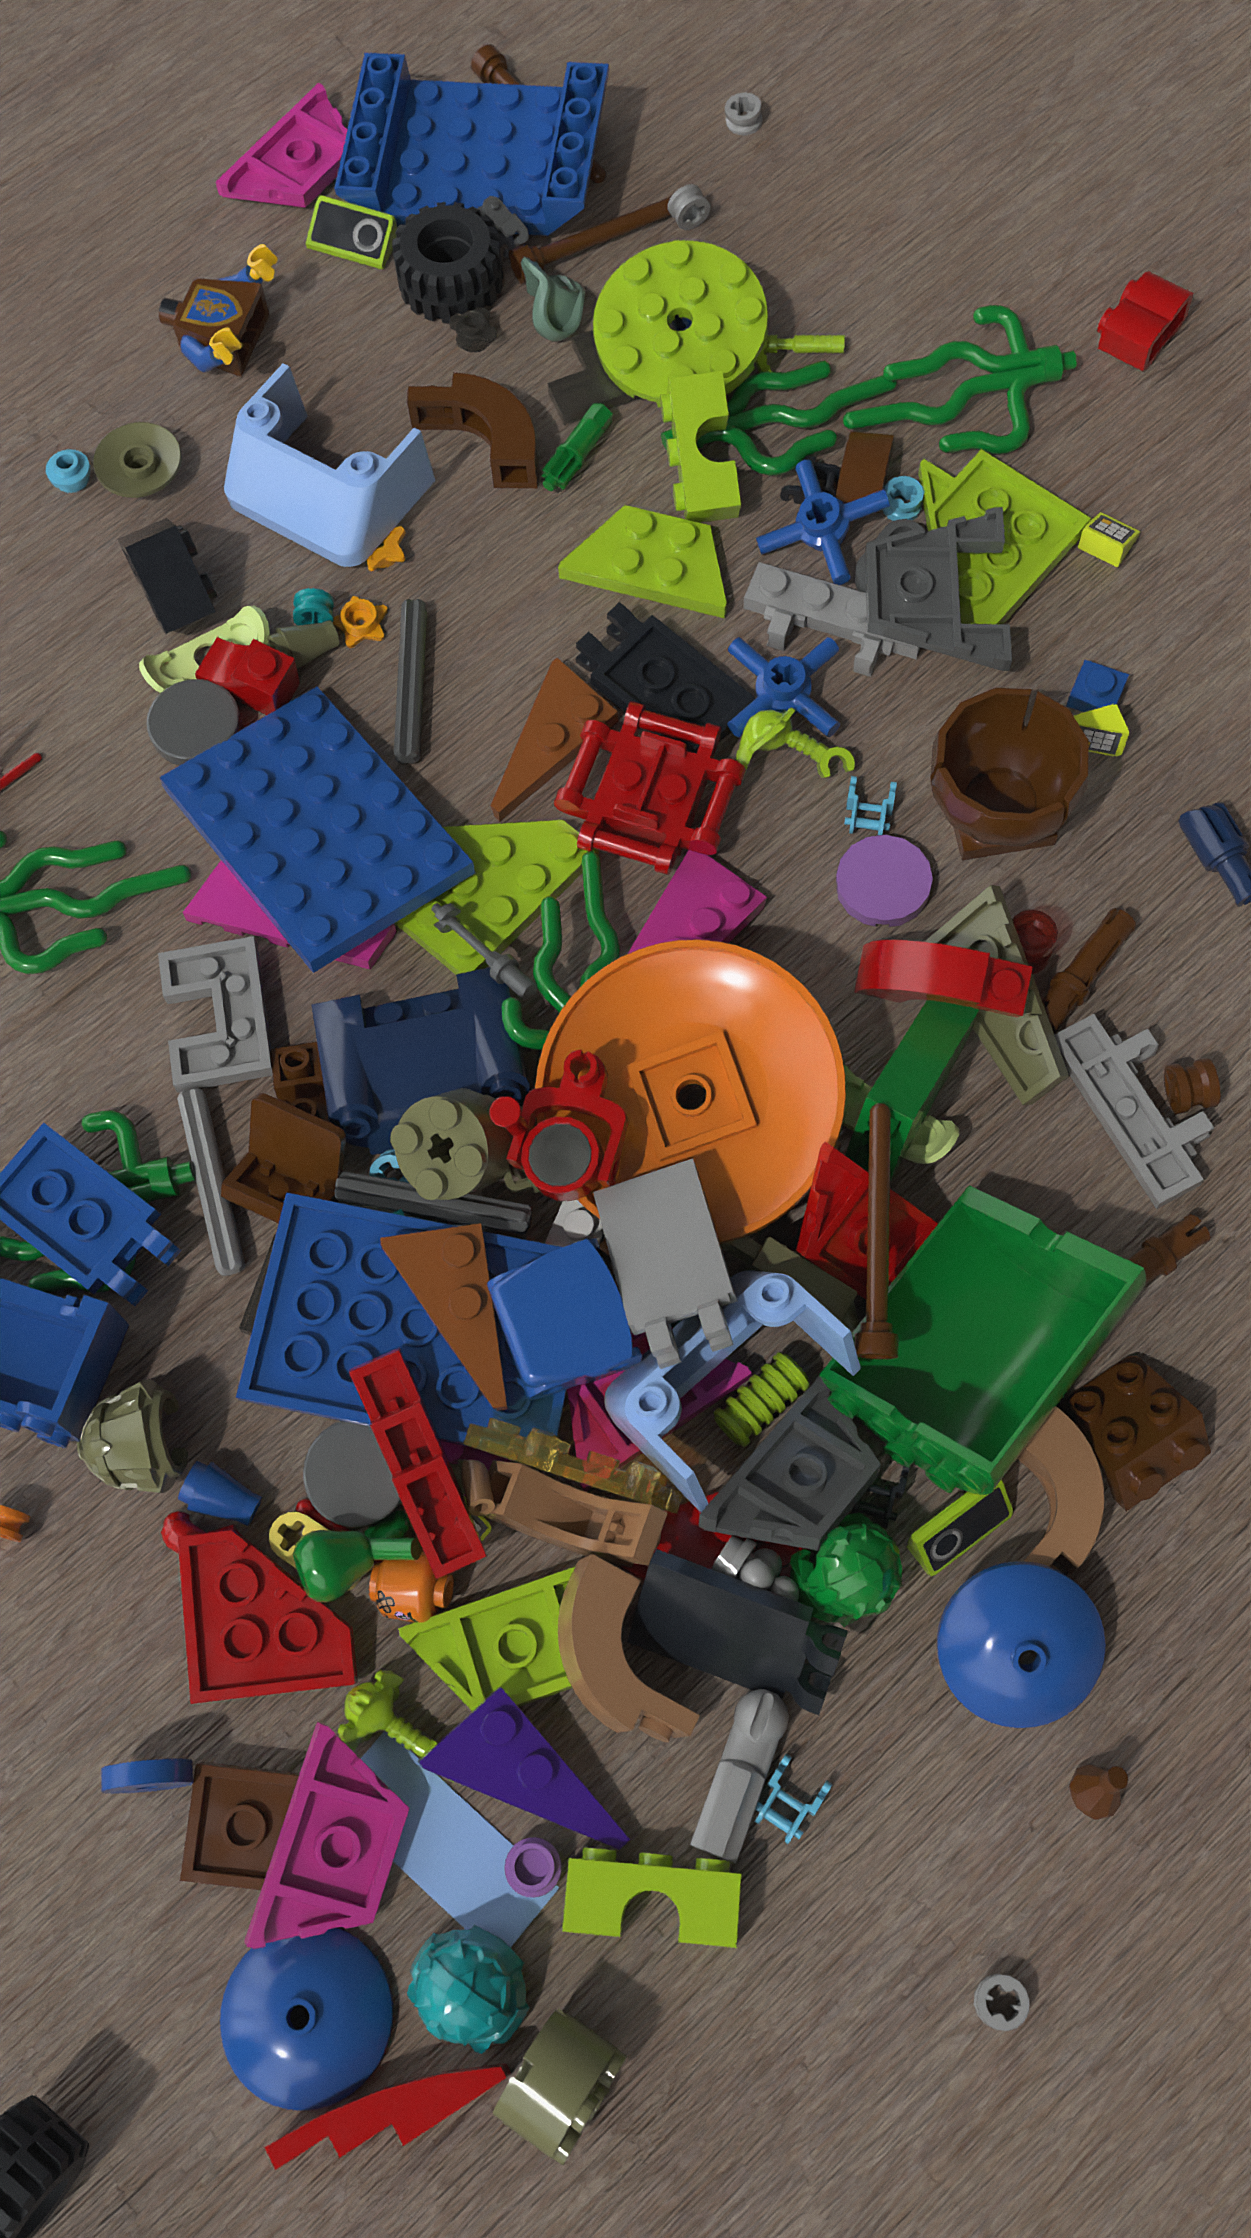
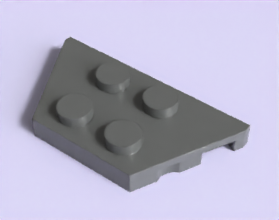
[699,1377,881,1550]

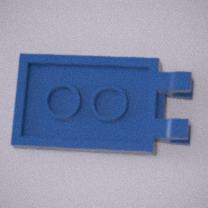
[0,1122,181,1306]

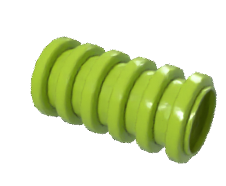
[713,1352,810,1447]

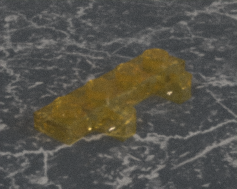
[464,1418,683,1514]

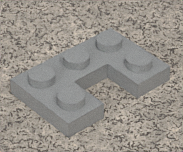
[158,936,273,1093]

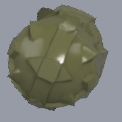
[77,1379,188,1493]

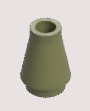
[267,620,339,670]

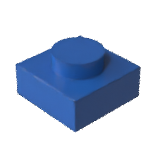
[1066,659,1129,712]

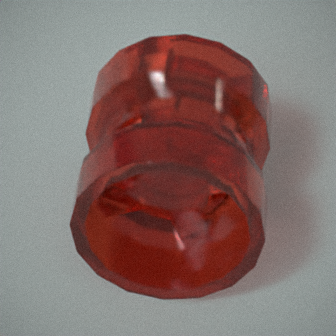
[1012,909,1058,974]

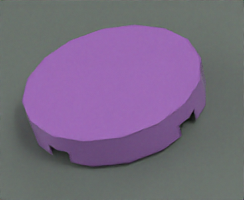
[836,835,933,927]

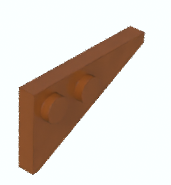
[491,658,619,821]
[380,1223,507,1411]

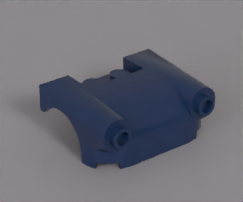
[311,967,531,1155]

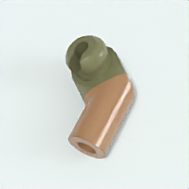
[450,1459,495,1516]

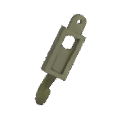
[720,1236,860,1334]

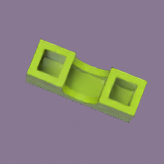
[660,370,741,523]
[562,1848,741,1948]

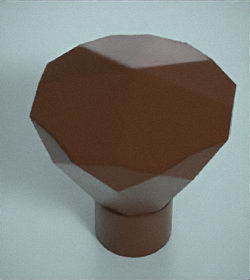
[1069,1764,1128,1820]

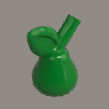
[293,1511,422,1603]

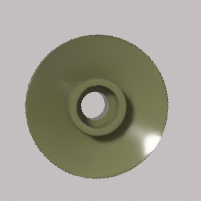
[93,422,182,498]

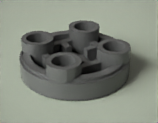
[146,679,244,766]
[303,1421,402,1527]

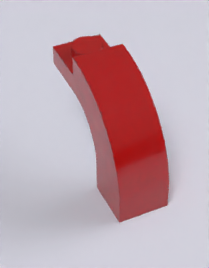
[854,940,1033,1018]

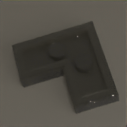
[547,330,641,425]

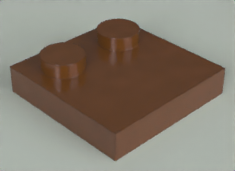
[180,1762,300,1890]

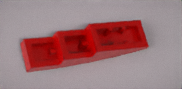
[349,1347,487,1579]
[264,2063,512,2170]

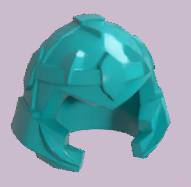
[407,1924,530,2054]

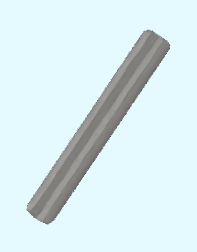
[177,1088,245,1276]

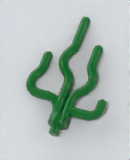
[843,305,1077,454]
[661,361,898,476]
[0,830,192,974]
[501,851,620,1050]
[0,1110,196,1293]

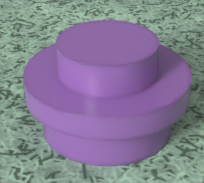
[505,1837,562,1898]

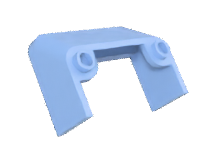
[224,363,435,567]
[604,1270,861,1512]

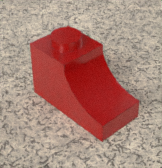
[195,637,300,715]

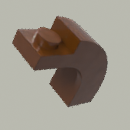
[407,372,539,489]

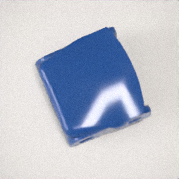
[487,1238,642,1400]

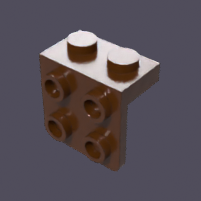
[221,1093,346,1224]
[1056,1356,1211,1511]

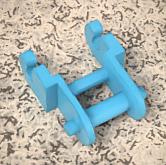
[844,776,897,836]
[754,1753,833,1844]

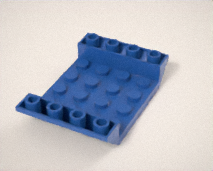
[334,53,609,236]

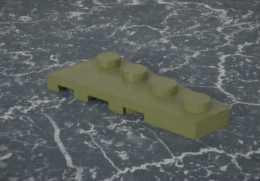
[925,885,1069,1105]

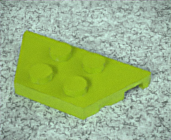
[558,505,727,619]
[398,1567,575,1711]

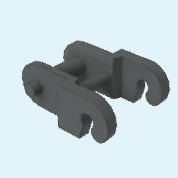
[477,196,528,258]

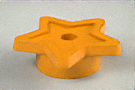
[366,526,406,571]
[333,596,387,648]

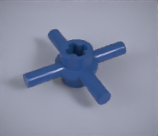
[756,460,890,585]
[727,637,840,738]

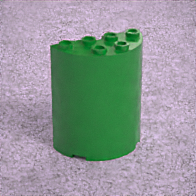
[819,1185,1146,1495]

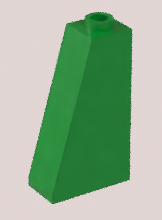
[845,1000,980,1181]

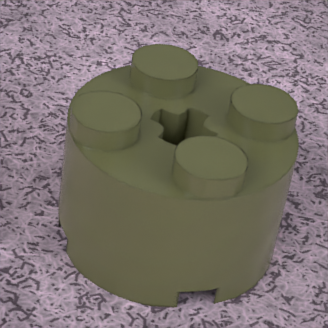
[390,1088,513,1200]
[493,2008,627,2166]

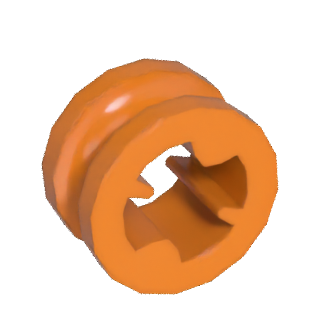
[0,1505,31,1542]

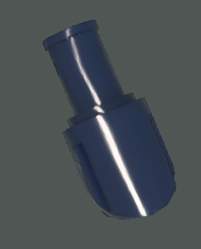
[1178,802,1251,907]

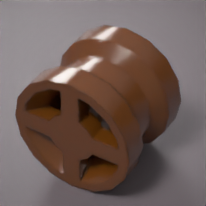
[1164,1058,1221,1114]

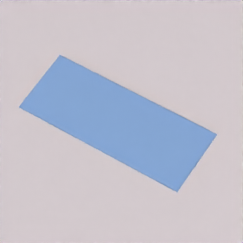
[361,1731,559,1948]

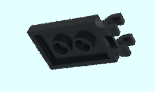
[576,602,756,754]
[627,1549,848,1716]

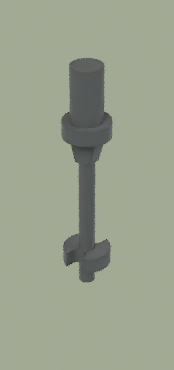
[431,903,538,1000]

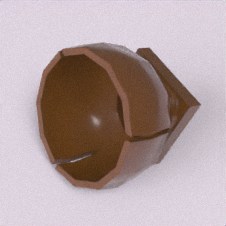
[930,688,1089,861]

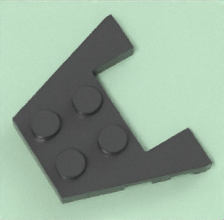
[865,507,1012,671]

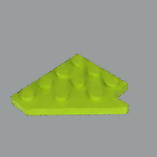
[918,449,1091,624]
[394,820,599,975]

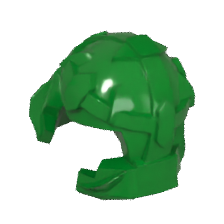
[790,1513,903,1627]

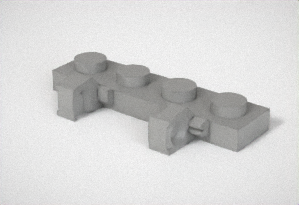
[743,562,921,677]
[1054,1014,1214,1209]

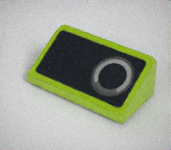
[306,195,397,270]
[906,1479,1013,1576]

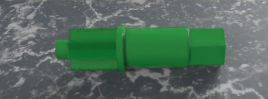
[541,403,613,491]

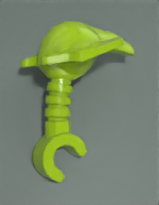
[736,707,855,778]
[338,1670,454,1783]

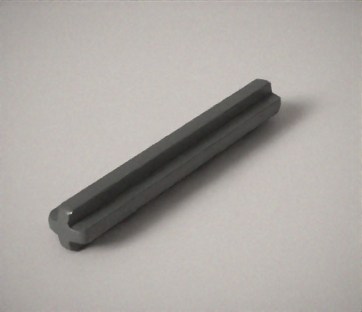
[394,599,427,764]
[335,1171,532,1235]

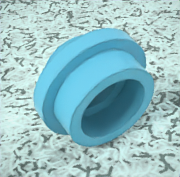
[46,449,91,493]

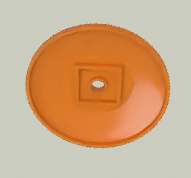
[535,940,846,1244]

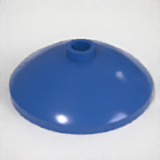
[937,1561,1105,1728]
[220,1927,394,2111]

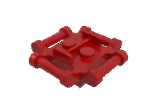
[553,701,746,875]

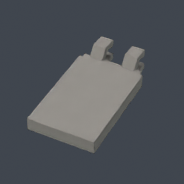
[593,1158,737,1369]

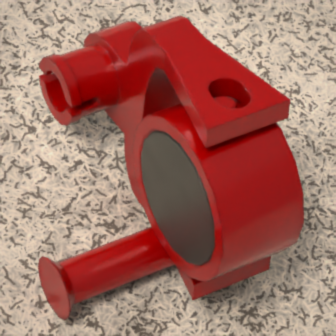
[489,1050,629,1201]

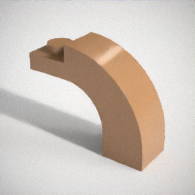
[1017,1406,1104,1574]
[484,1460,667,1568]
[558,1554,700,1742]

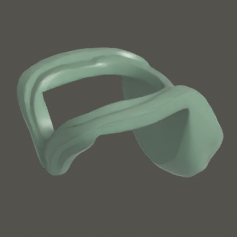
[521,257,585,342]

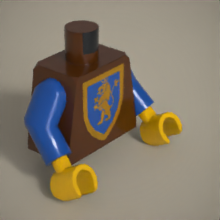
[159,244,278,377]

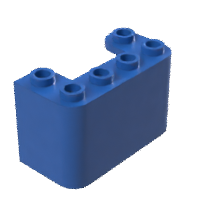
[0,1278,129,1448]

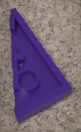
[417,1687,630,1850]

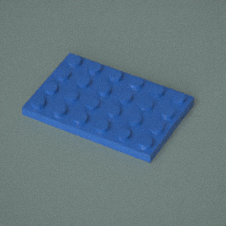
[160,686,475,973]
[236,1192,567,1463]

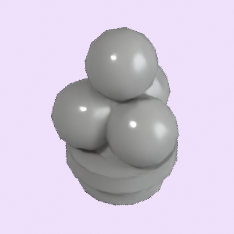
[712,1535,800,1602]

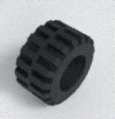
[392,202,504,323]
[0,2095,90,2238]

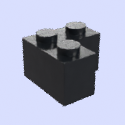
[117,518,218,634]

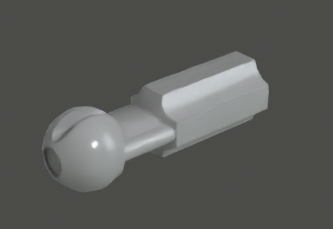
[690,1689,789,1864]

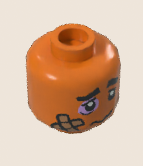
[369,1551,454,1623]

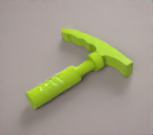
[755,335,845,373]

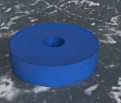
[101,1759,193,1794]

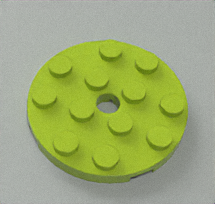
[593,240,768,408]

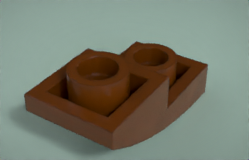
[836,431,894,513]
[271,1042,328,1121]

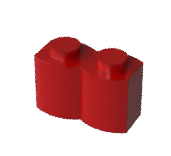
[1097,271,1194,371]

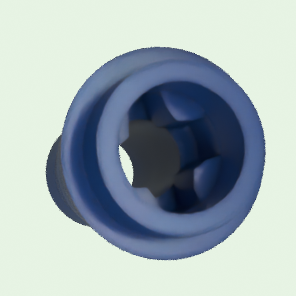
[178,1461,263,1526]

